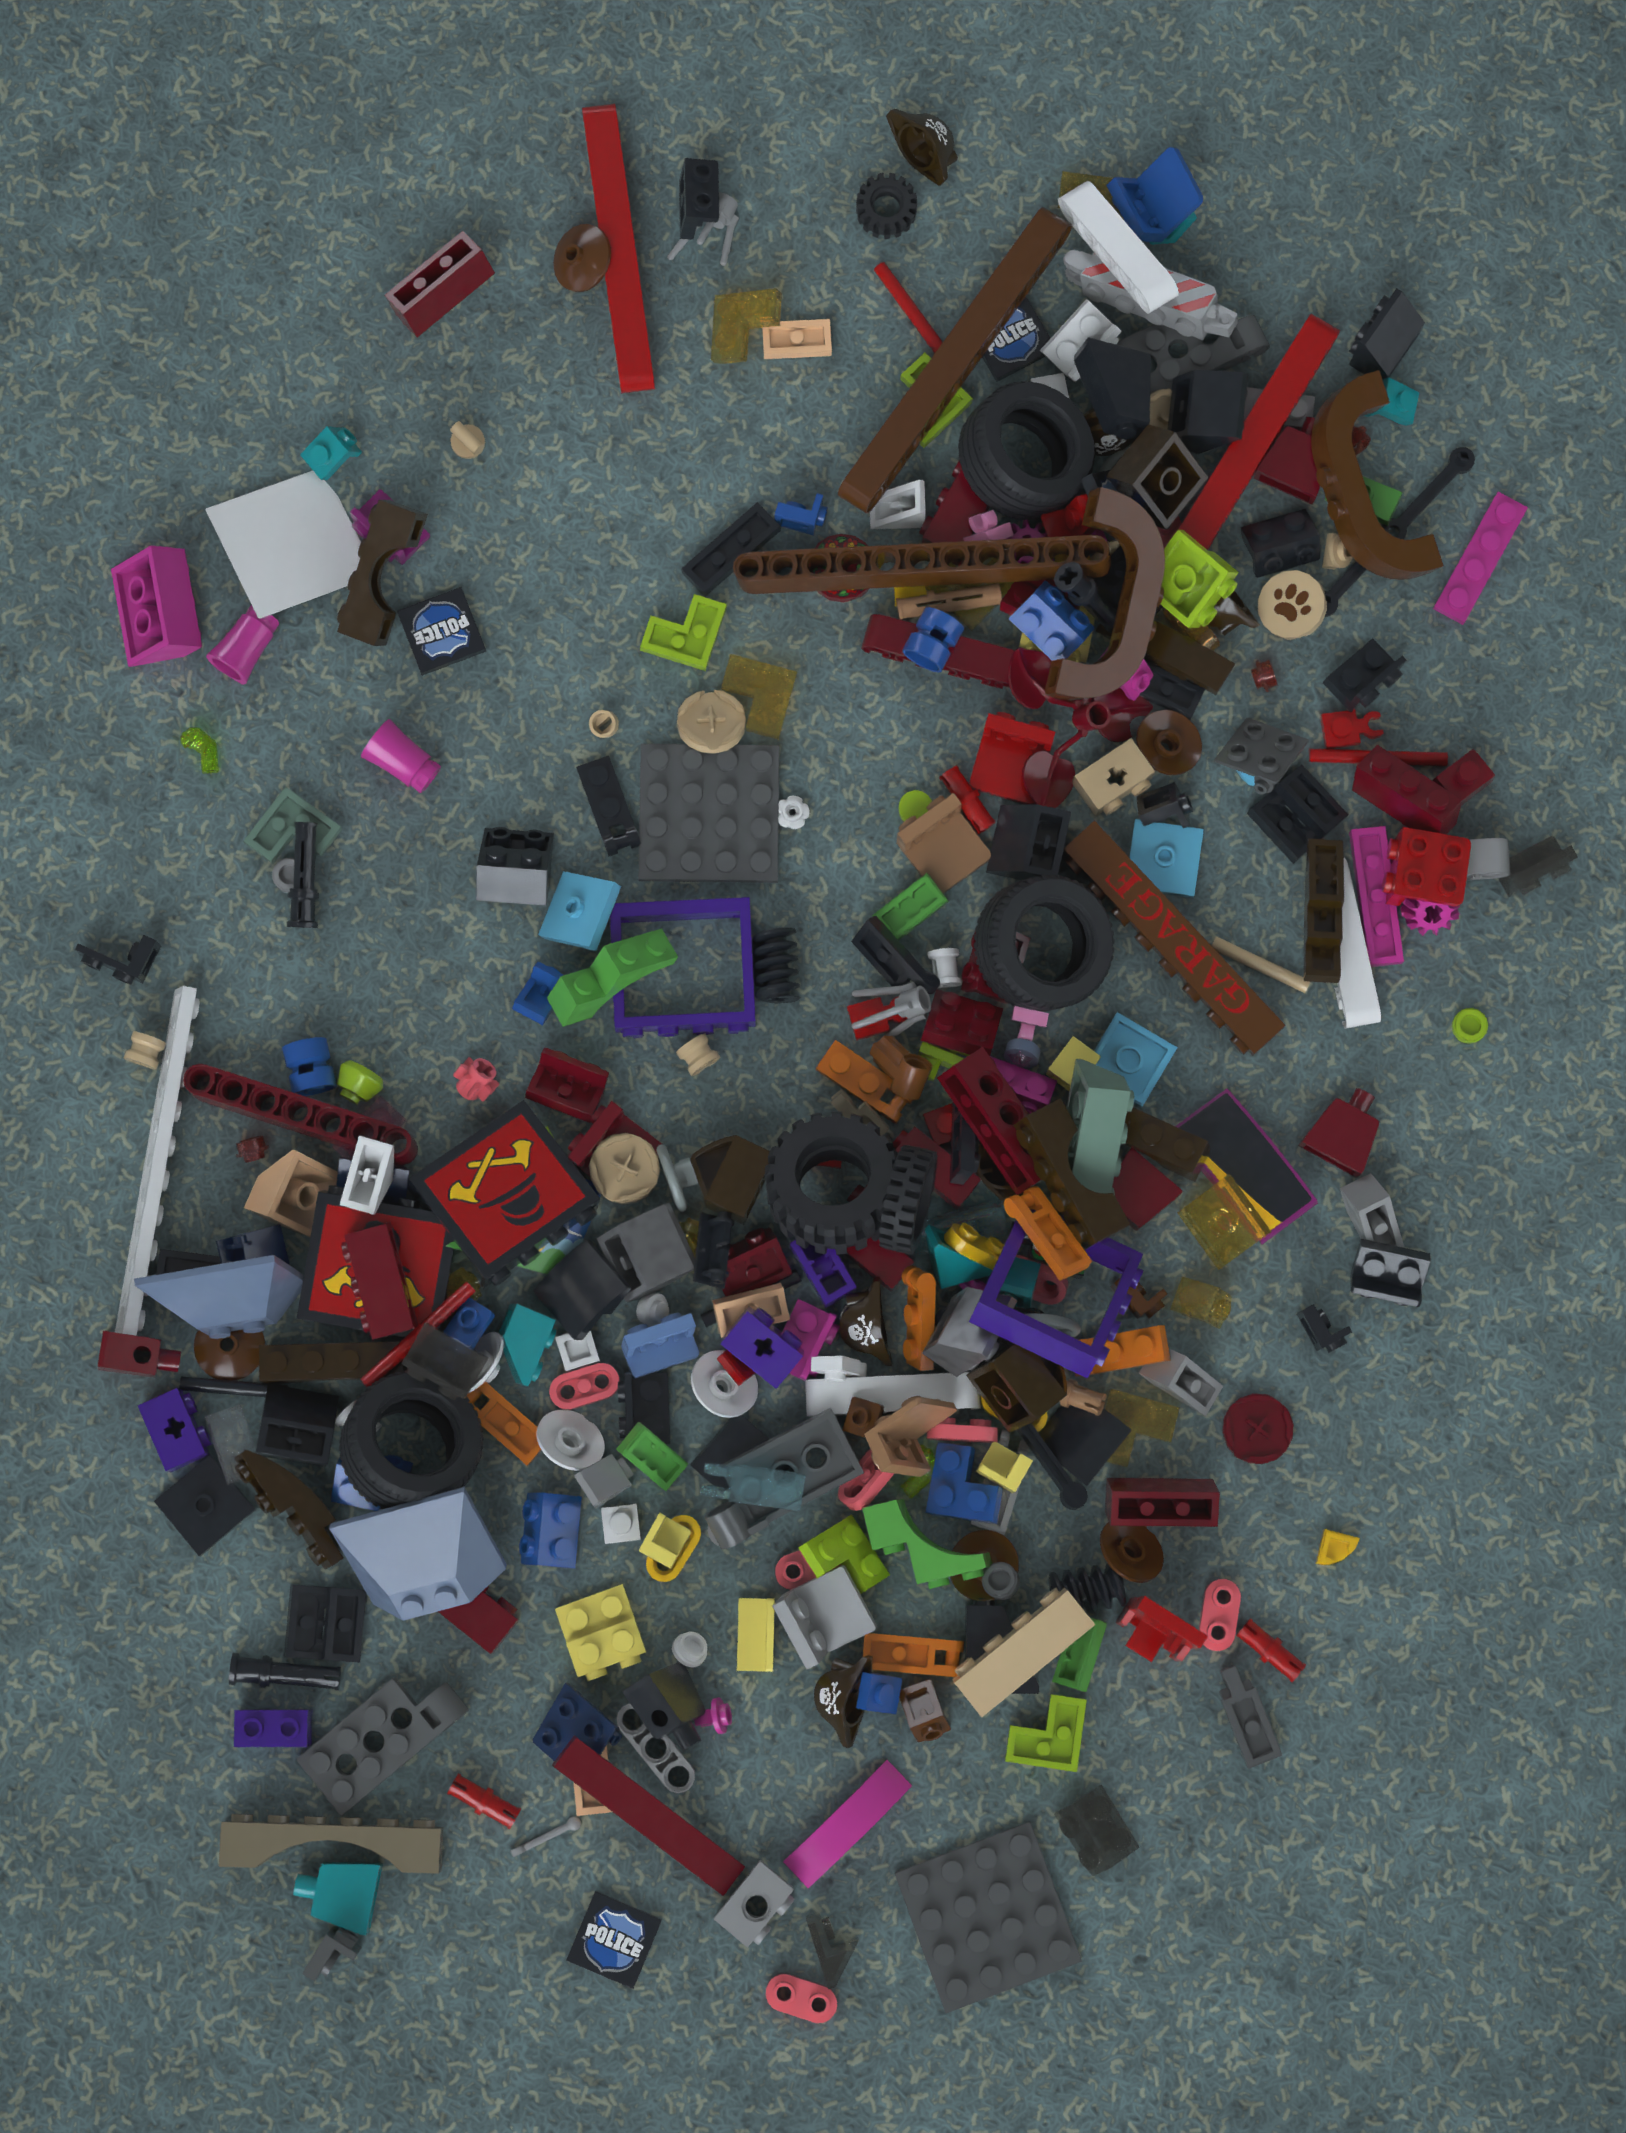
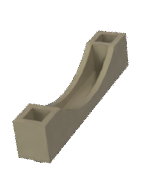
[219,1814,444,1874]

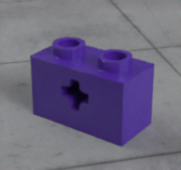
[790,1240,857,1308]
[720,1306,804,1389]
[137,1388,212,1473]
[234,1709,313,1747]

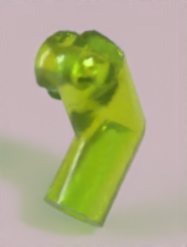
[180,727,219,774]
[900,1444,936,1499]

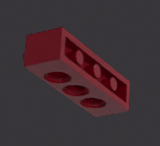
[937,1047,1041,1195]

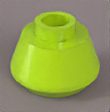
[337,1060,383,1105]

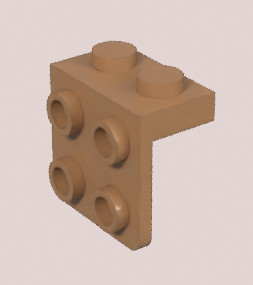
[896,793,991,893]
[864,1396,957,1477]

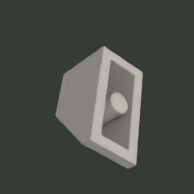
[1340,1173,1404,1247]
[1139,1349,1223,1417]
[574,1454,634,1509]

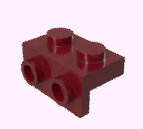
[525,1048,609,1123]

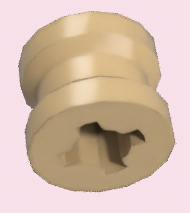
[123,1031,166,1070]
[676,1033,720,1076]

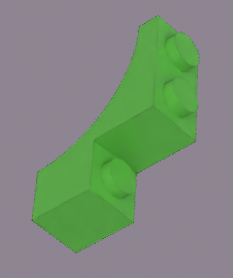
[547,928,678,1027]
[862,1499,992,1589]

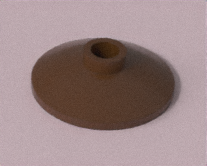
[553,224,611,292]
[1136,710,1202,775]
[194,1330,265,1381]
[1100,1522,1164,1583]
[950,1530,1019,1601]

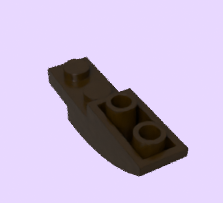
[234,1450,344,1569]

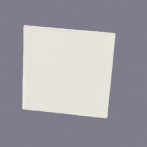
[206,470,361,619]

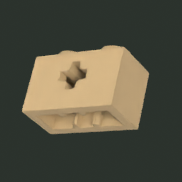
[1072,738,1155,817]

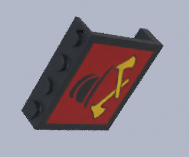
[407,1100,600,1289]
[296,1185,454,1343]

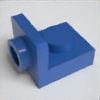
[774,493,828,536]

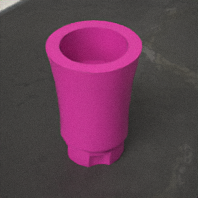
[206,605,279,684]
[361,719,441,793]

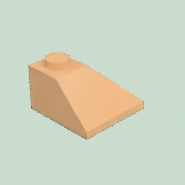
[244,1150,338,1238]

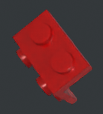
[969,712,1056,805]
[1382,827,1471,907]

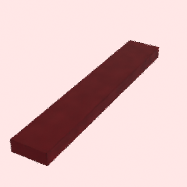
[552,1735,745,1896]

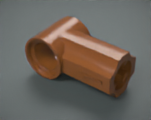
[869,1036,932,1100]

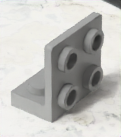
[772,1565,877,1670]

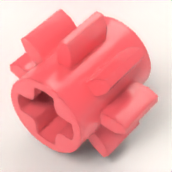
[453,1057,499,1102]

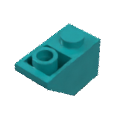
[498,1303,557,1386]

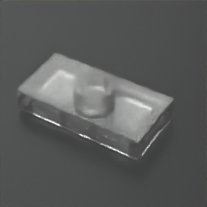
[205,1405,256,1485]

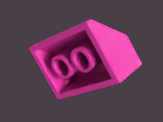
[111,545,202,667]

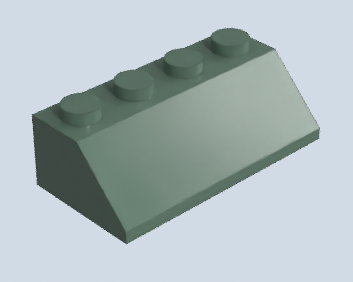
[1067,1059,1134,1195]

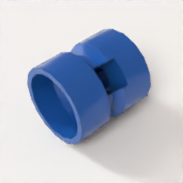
[902,607,964,673]
[282,1037,337,1096]

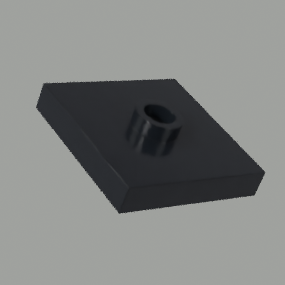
[154,1455,256,1557]

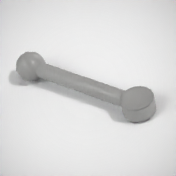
[510,1816,581,1857]

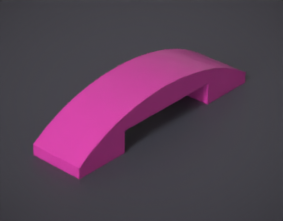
[783,1760,912,1888]

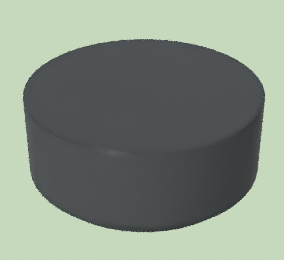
[982,1562,1020,1600]

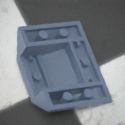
[134,1255,304,1339]
[329,1487,507,1621]

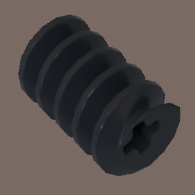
[752,927,800,1004]
[1048,1563,1126,1611]

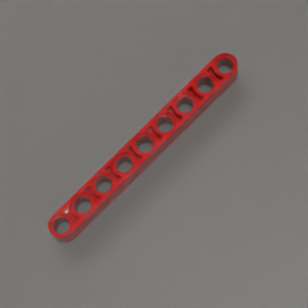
[582,103,655,394]
[1179,313,1341,550]

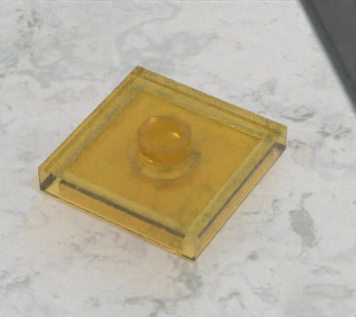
[1177,1174,1272,1270]

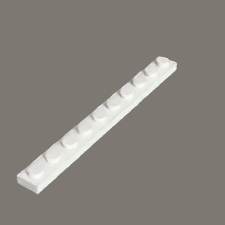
[115,986,200,1336]

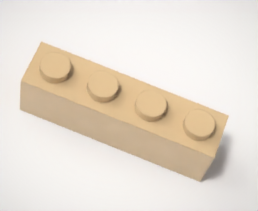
[952,1588,1095,1717]

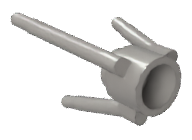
[667,192,739,266]
[852,982,931,1037]

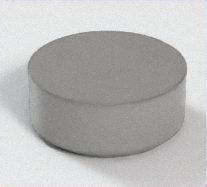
[272,858,294,893]

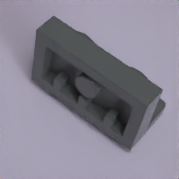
[302,1927,362,1982]

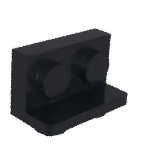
[679,158,719,240]
[1323,638,1407,713]
[1350,1239,1431,1307]
[618,1372,671,1445]

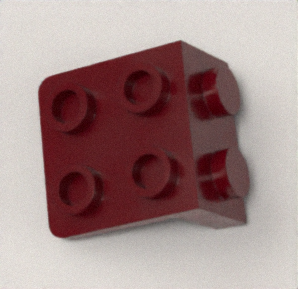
[568,1101,662,1178]

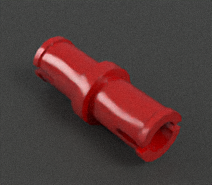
[939,765,996,835]
[1236,1618,1306,1682]
[447,1773,521,1830]

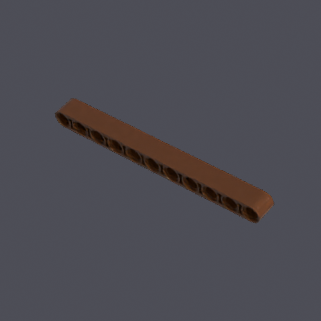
[838,207,1072,514]
[733,535,1112,594]

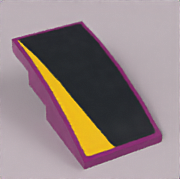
[1176,1088,1318,1244]

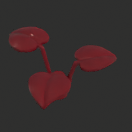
[1008,647,1153,808]

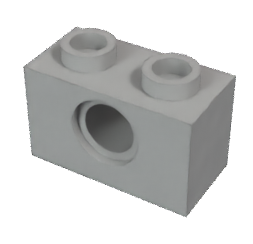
[714,1860,795,1948]

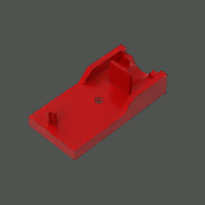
[1115,1596,1208,1662]

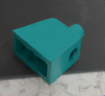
[293,1862,383,1936]

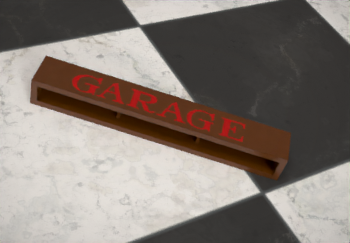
[1063,820,1286,1056]

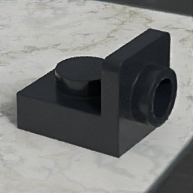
[1137,782,1193,828]
[1296,1304,1352,1353]

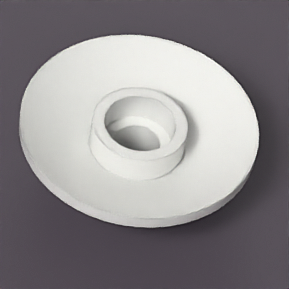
[453,1332,504,1395]
[691,1350,758,1418]
[536,1410,605,1471]

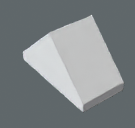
[870,480,925,529]
[340,1136,394,1215]

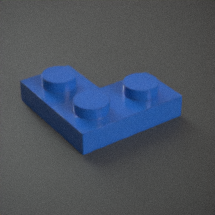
[925,1442,1003,1524]

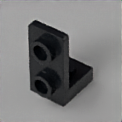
[75,935,161,985]

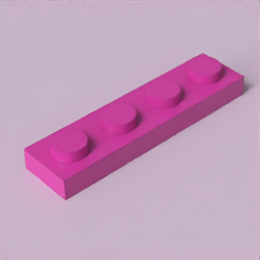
[1433,492,1528,625]
[1349,826,1404,967]

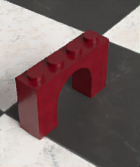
[844,1126,981,1292]

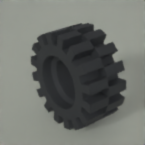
[856,172,917,239]

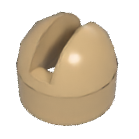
[589,710,619,738]

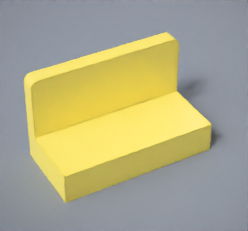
[737,1598,775,1672]

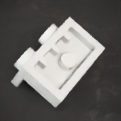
[1040,299,1121,382]

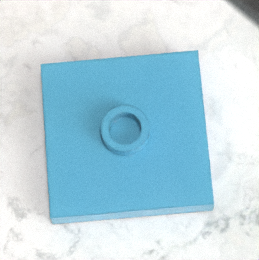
[1129,819,1204,898]
[538,871,621,951]
[1094,1012,1178,1108]

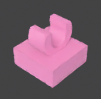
[963,510,1014,541]
[1011,1006,1049,1041]

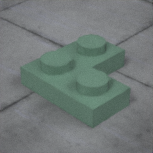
[243,786,343,864]

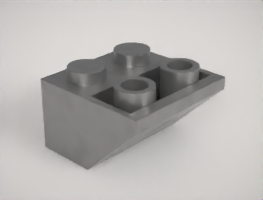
[597,1202,695,1302]
[922,1287,1017,1377]

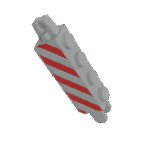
[1063,249,1238,340]

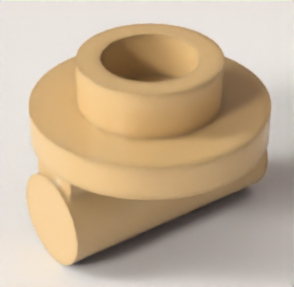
[450,421,485,459]
[1322,533,1353,570]

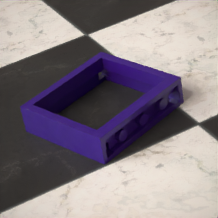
[610,897,756,1039]
[969,1208,1144,1379]

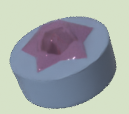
[1004,1038,1041,1069]

